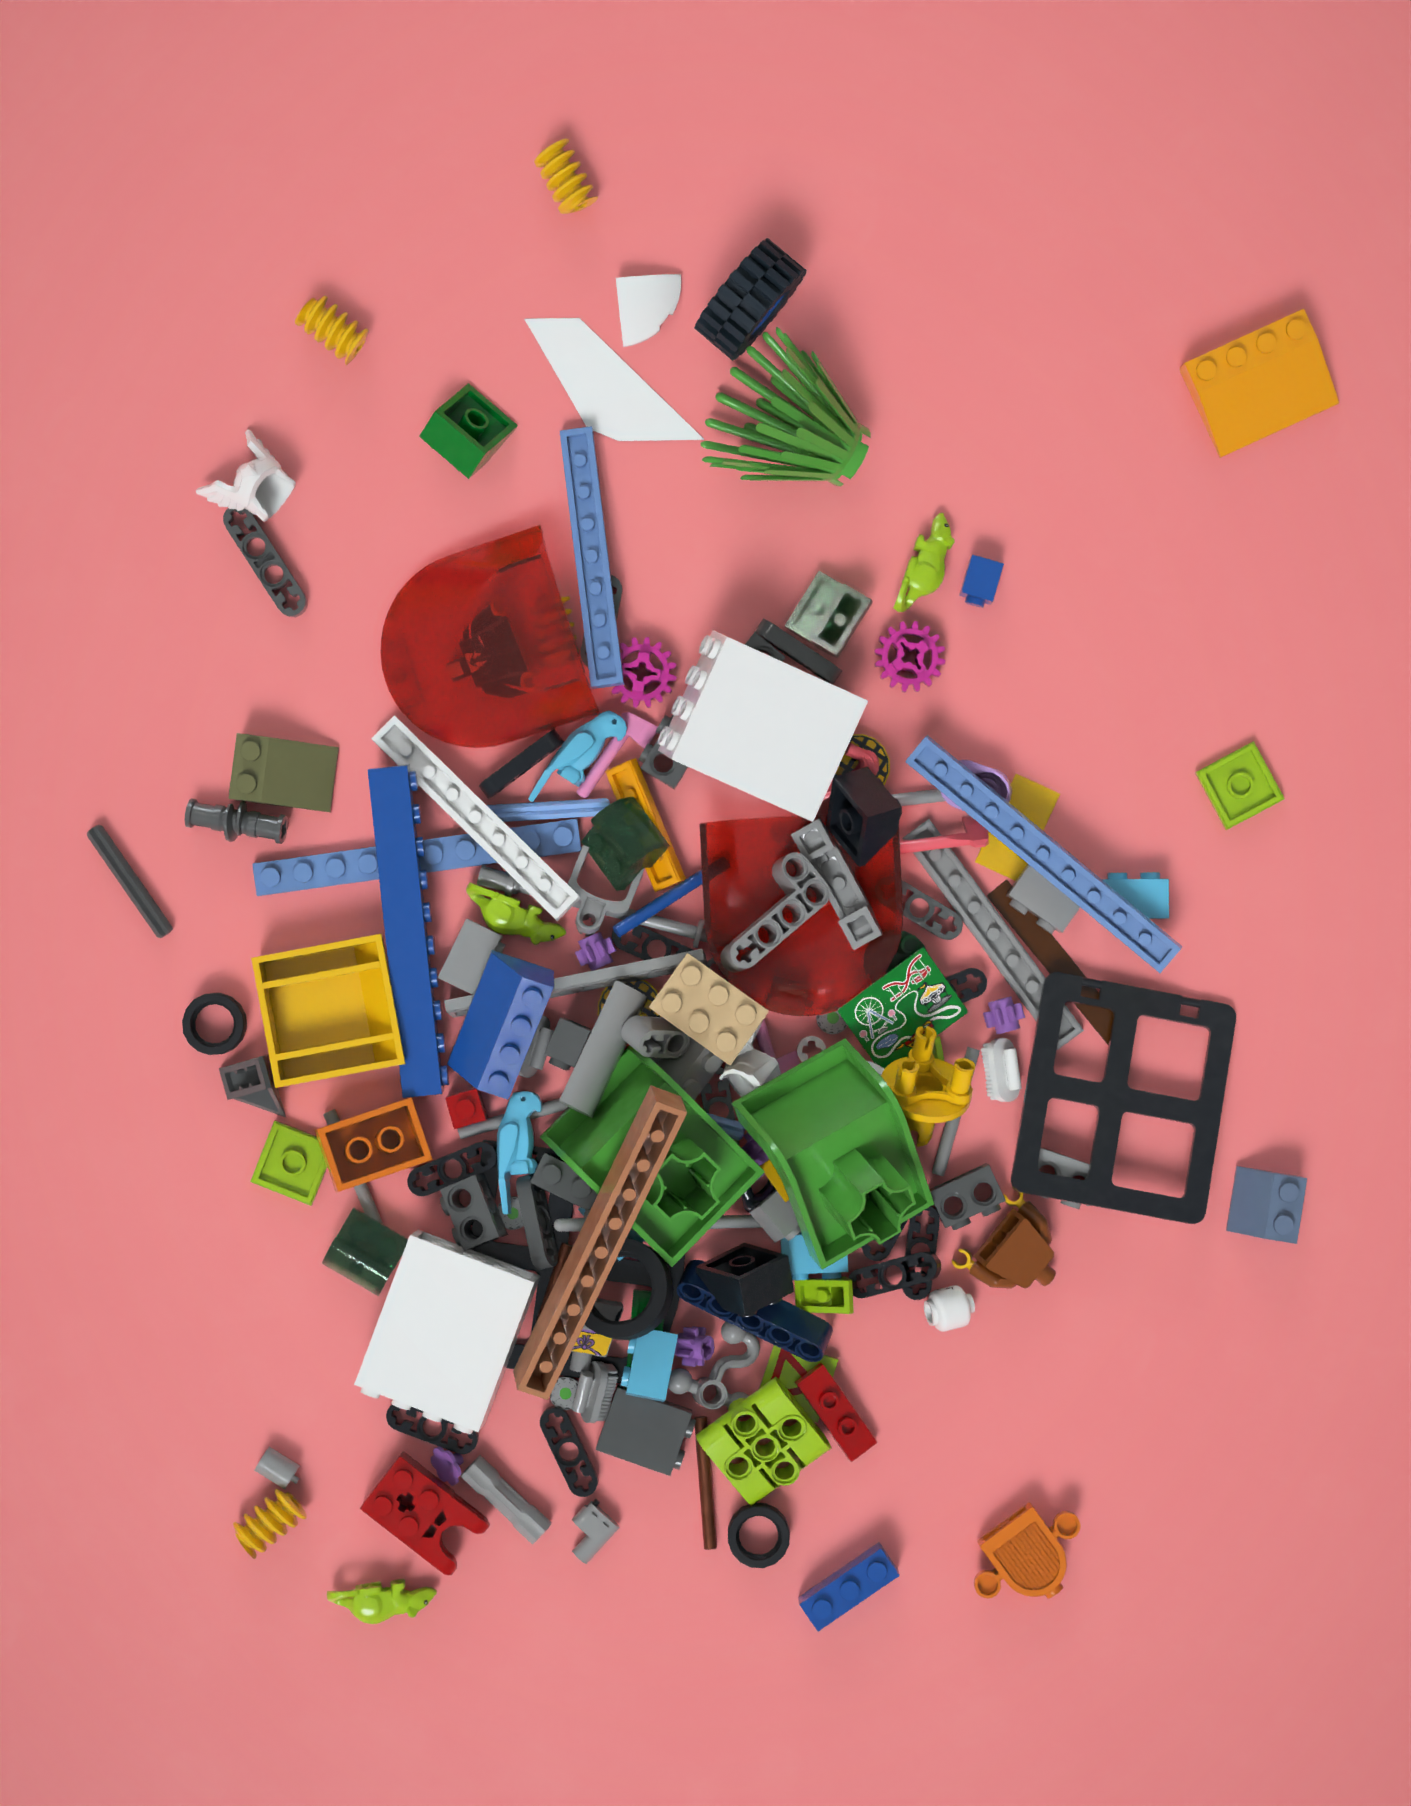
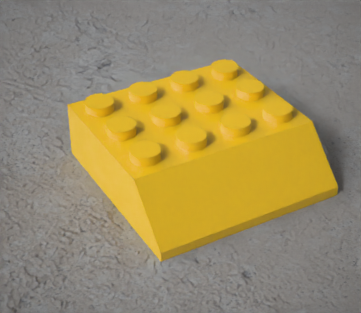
[251,934,406,1088]

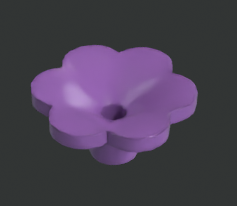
[431,1446,464,1486]

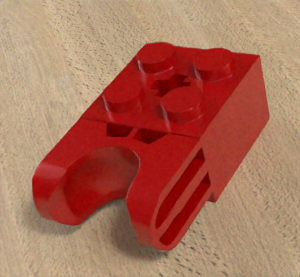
[359,1451,490,1575]

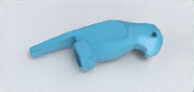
[528,710,627,802]
[497,1091,542,1214]

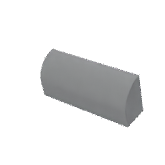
[560,980,648,1118]

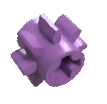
[575,932,617,971]
[983,996,1025,1034]
[675,1326,714,1367]

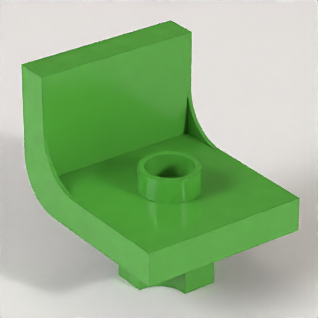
[732,1038,934,1270]
[540,1045,765,1267]

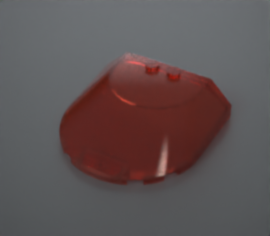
[380,525,601,748]
[699,814,903,1016]

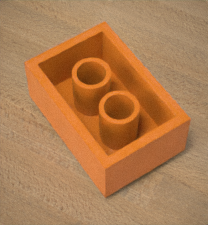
[315,1097,433,1193]

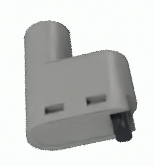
[572,1499,620,1564]

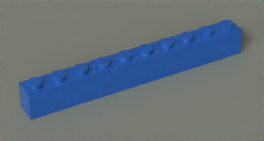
[368,764,449,1098]

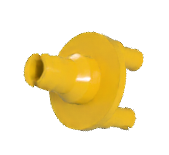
[881,1026,975,1147]

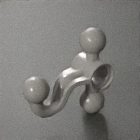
[668,1322,760,1418]

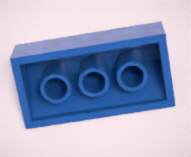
[447,950,554,1100]

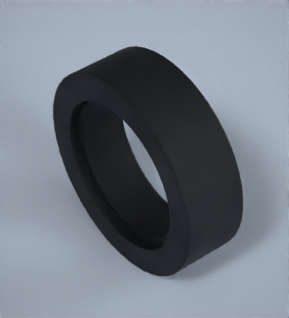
[585,1238,673,1340]

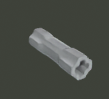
[461,1455,552,1544]

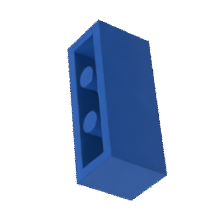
[798,1542,900,1631]

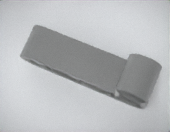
[720,852,830,973]

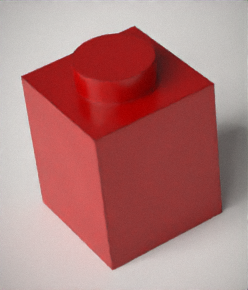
[445,1088,488,1129]

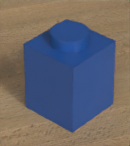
[959,554,1004,608]

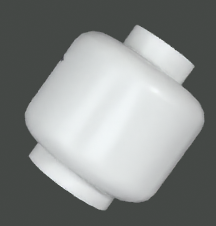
[924,1285,975,1332]

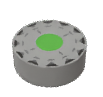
[816,1001,847,1034]
[498,1196,524,1230]
[550,1376,578,1410]

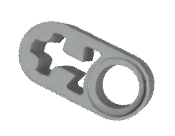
[621,1016,690,1059]

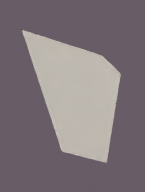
[524,318,705,441]

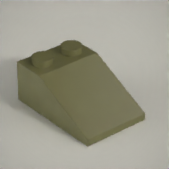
[228,733,339,813]

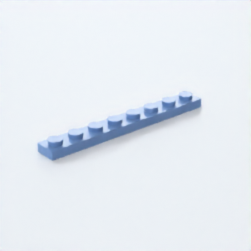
[559,426,624,689]

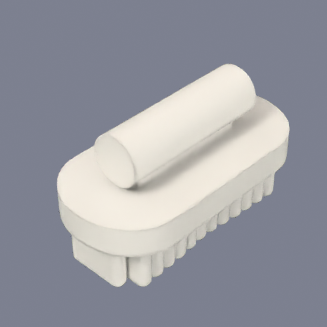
[981,1038,1022,1102]

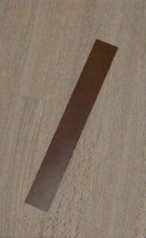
[987,880,1113,1045]

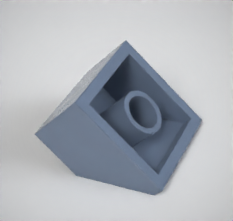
[1226,1166,1307,1244]

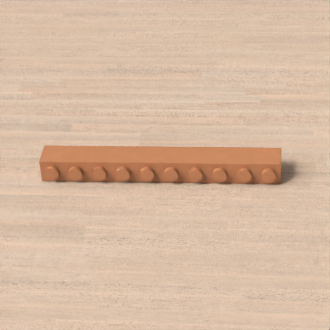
[513,1085,687,1400]

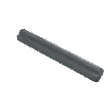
[86,825,173,938]

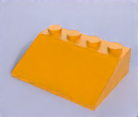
[1179,309,1339,458]

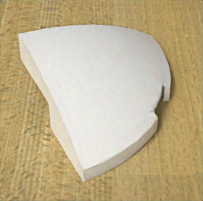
[616,274,681,347]

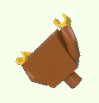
[952,1186,1056,1289]

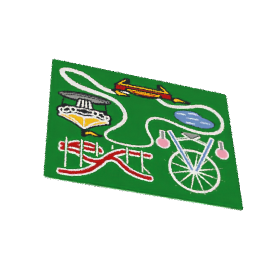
[837,947,968,1069]

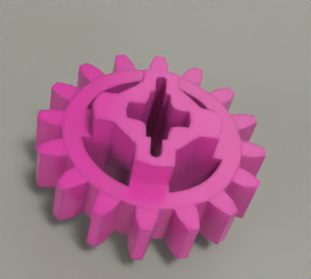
[874,621,945,693]
[611,637,677,708]

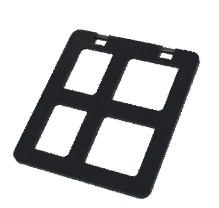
[1011,972,1236,1224]

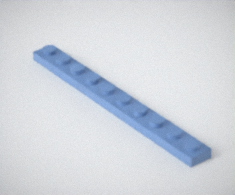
[905,735,1182,973]
[252,819,582,896]

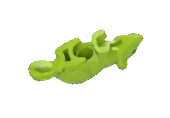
[893,512,955,612]
[466,882,566,945]
[327,1579,437,1624]

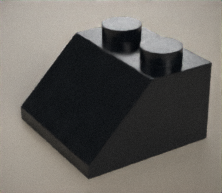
[826,767,902,867]
[696,1243,794,1317]

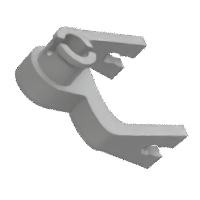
[568,845,644,936]

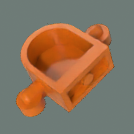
[974,1502,1081,1599]

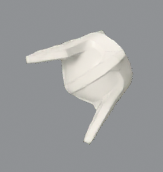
[196,429,296,522]
[719,1021,781,1097]

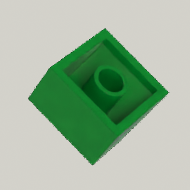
[419,383,518,479]

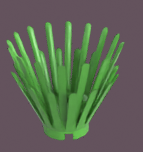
[700,327,871,486]

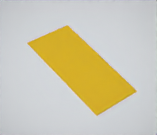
[975,774,1060,881]

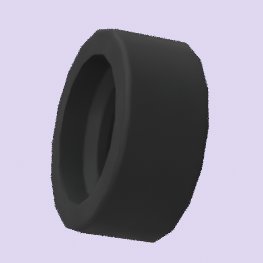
[182,993,247,1055]
[728,1503,790,1568]

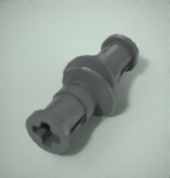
[184,798,288,844]

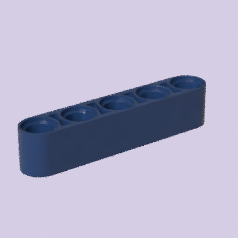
[676,1260,833,1362]

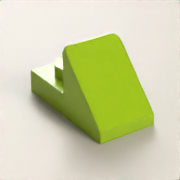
[794,1276,854,1314]

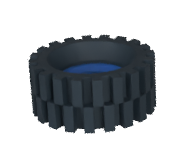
[694,238,807,361]

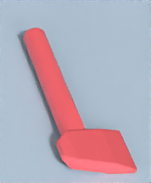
[891,816,989,855]

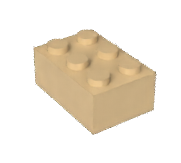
[649,953,769,1065]

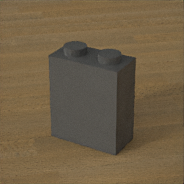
[596,1384,696,1476]

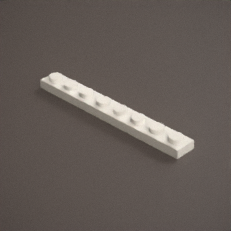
[371,715,580,921]

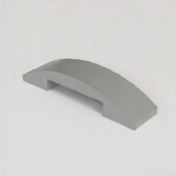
[791,818,883,950]

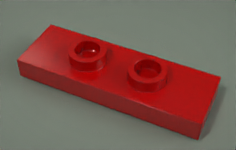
[794,1362,878,1462]

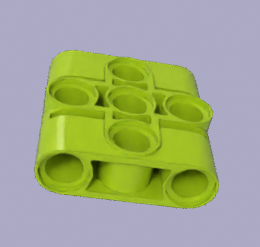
[696,1377,832,1506]

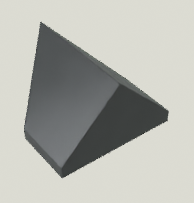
[219,1055,286,1117]

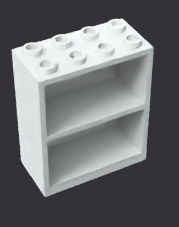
[658,630,868,822]
[354,1229,541,1434]

